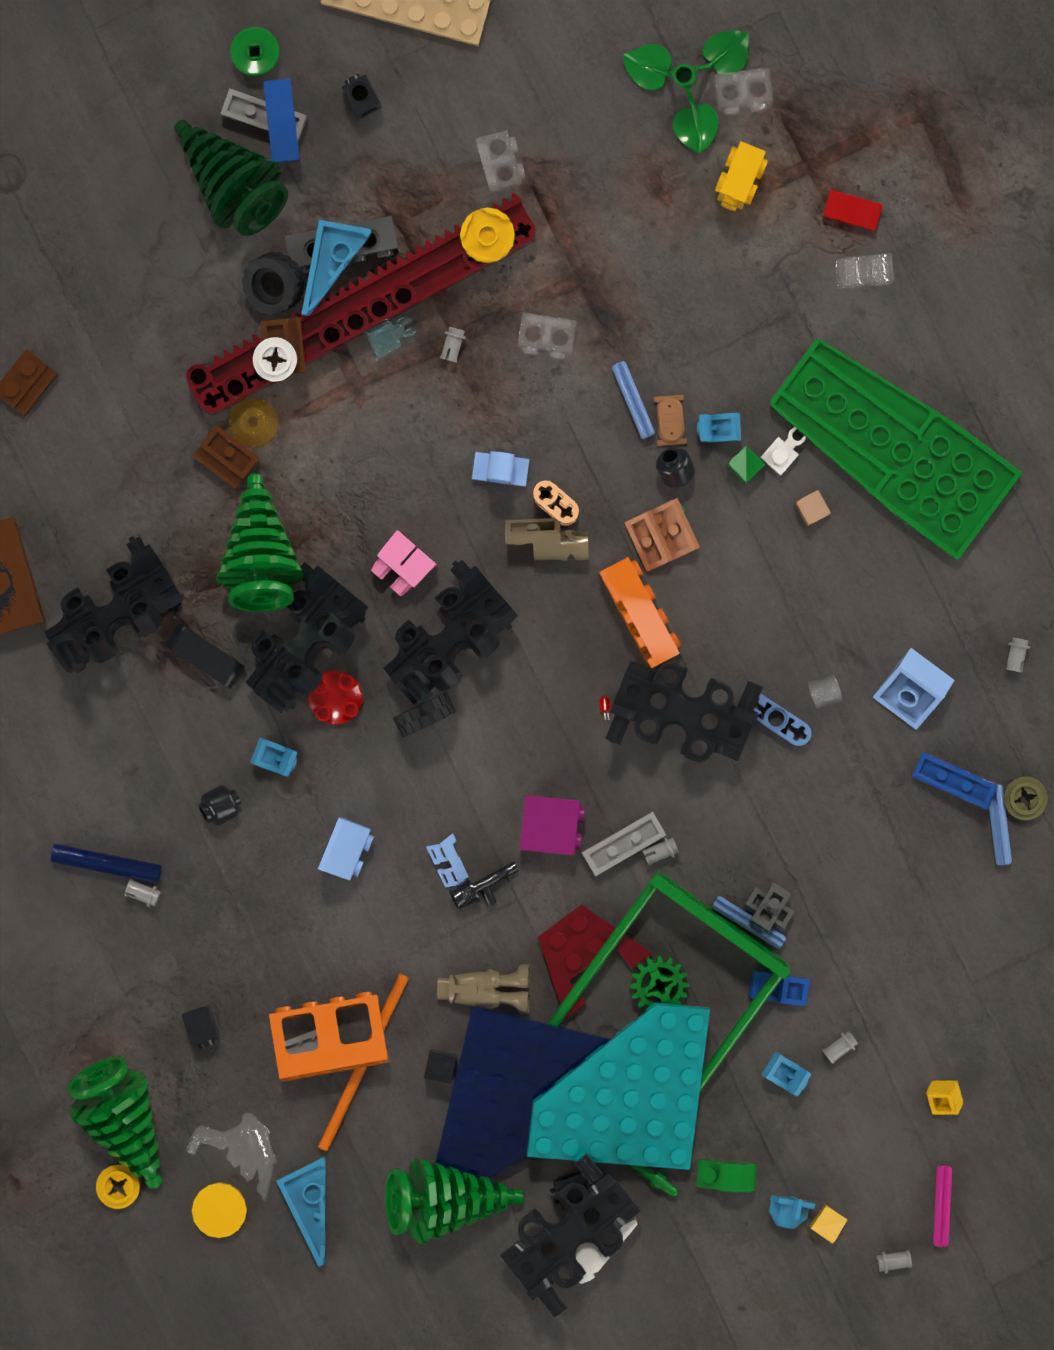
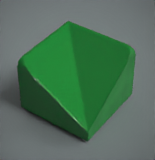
[726,446,765,484]

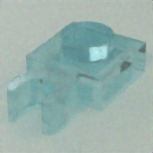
[365,317,416,358]

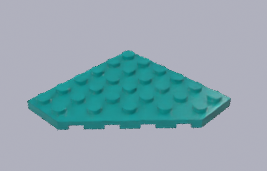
[527,1003,710,1170]

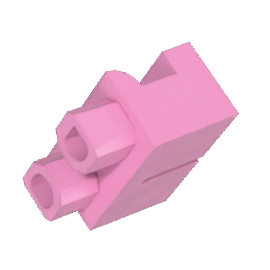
[371,530,437,596]

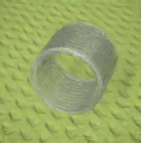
[808,674,842,709]

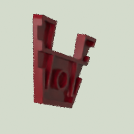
[538,904,652,1018]

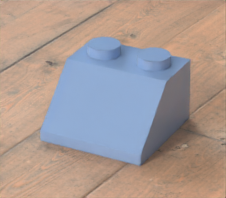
[873,648,955,730]
[318,817,374,880]

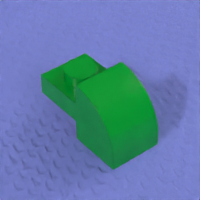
[697,1159,757,1192]

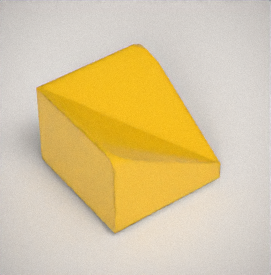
[926,1081,963,1115]
[810,1204,847,1244]

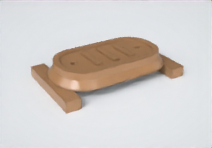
[653,395,687,446]

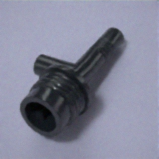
[449,862,519,909]

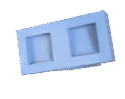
[472,451,530,487]

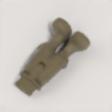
[437,964,530,1015]

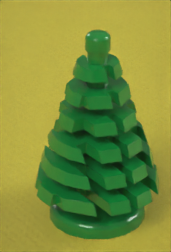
[216,473,304,612]
[66,1056,162,1189]
[385,1158,525,1244]

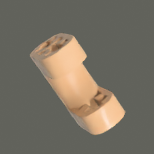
[533,481,579,526]

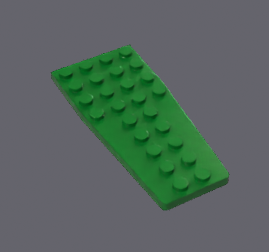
[770,339,1023,561]

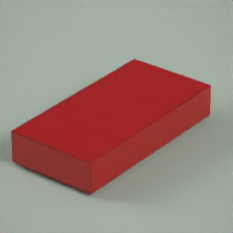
[822,190,883,232]

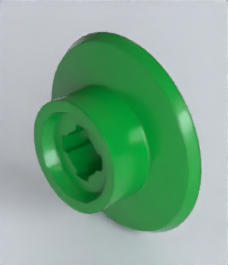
[230,27,279,76]

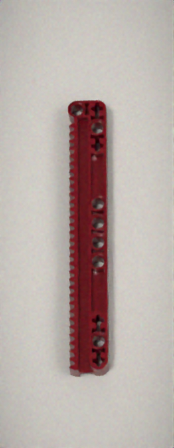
[186,193,536,415]

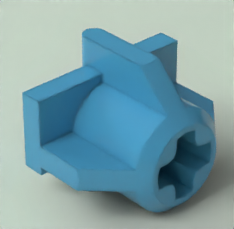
[769,1195,815,1229]

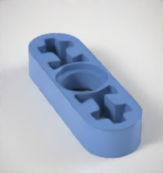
[754,694,811,746]

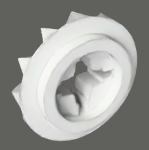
[253,337,297,382]

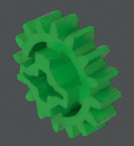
[629,955,689,1009]

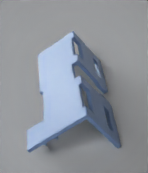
[426,833,469,887]

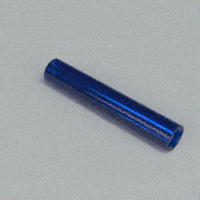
[50,843,162,884]

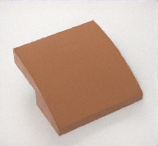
[624,498,700,572]

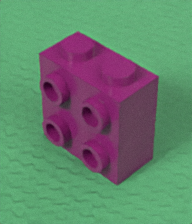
[520,795,585,855]

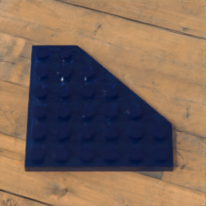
[435,1006,611,1178]

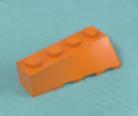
[599,557,681,669]

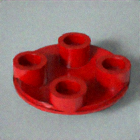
[308,670,363,725]

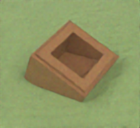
[794,490,831,527]

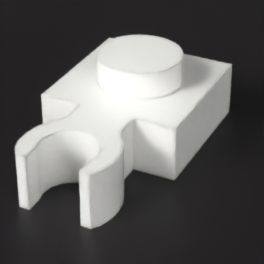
[760,427,806,476]

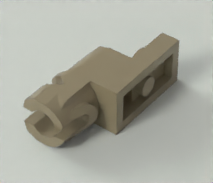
[505,518,589,561]

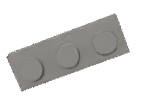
[220,88,307,141]
[582,811,666,876]

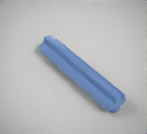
[612,361,655,439]
[989,785,1012,865]
[712,896,786,949]

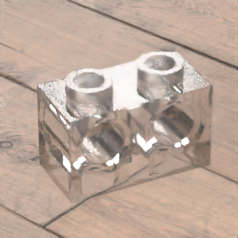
[713,68,773,115]
[476,130,526,195]
[835,253,894,290]
[518,312,577,359]

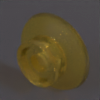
[230,398,278,447]

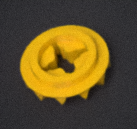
[96,1165,140,1209]

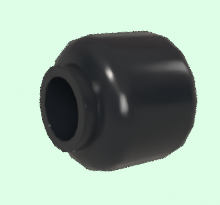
[656,448,695,488]
[198,785,241,826]

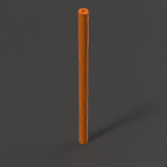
[318,973,409,1151]

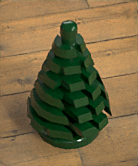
[174,120,288,236]

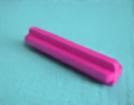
[933,1165,952,1247]

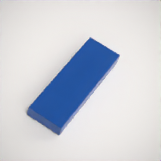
[263,78,300,163]
[912,752,999,810]

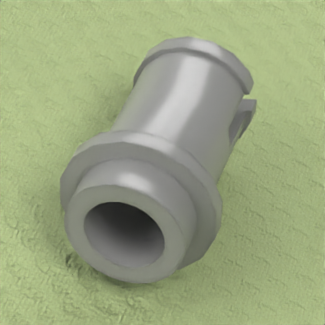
[440,327,466,363]
[1005,637,1030,673]
[642,837,679,865]
[124,879,161,907]
[822,1031,859,1064]
[876,1250,912,1274]

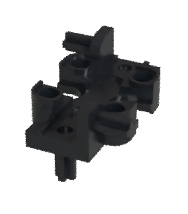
[45,536,184,673]
[383,560,518,705]
[245,562,368,713]
[605,661,763,762]
[500,1153,641,1318]

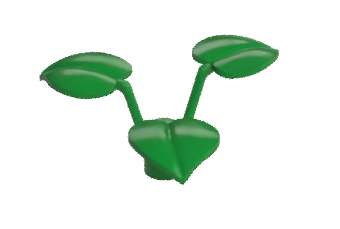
[623,30,749,153]

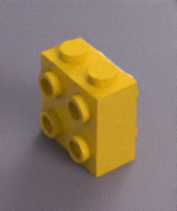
[715,141,768,211]

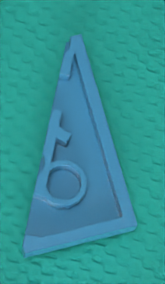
[302,220,372,316]
[276,1156,326,1267]

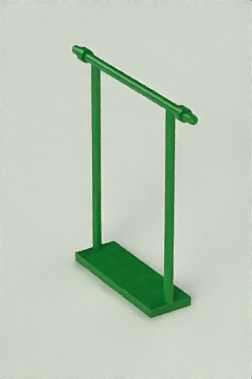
[475,869,791,1197]

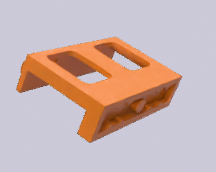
[269,992,390,1082]

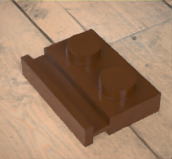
[260,317,306,374]
[0,349,58,417]
[192,425,260,489]

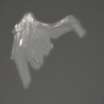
[185,1112,277,1201]

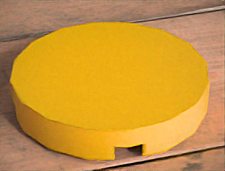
[460,207,515,263]
[192,1182,247,1238]

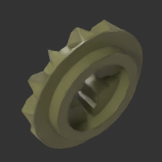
[1004,777,1048,820]

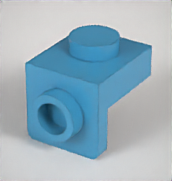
[697,413,741,443]
[250,737,297,777]
[761,1051,811,1097]

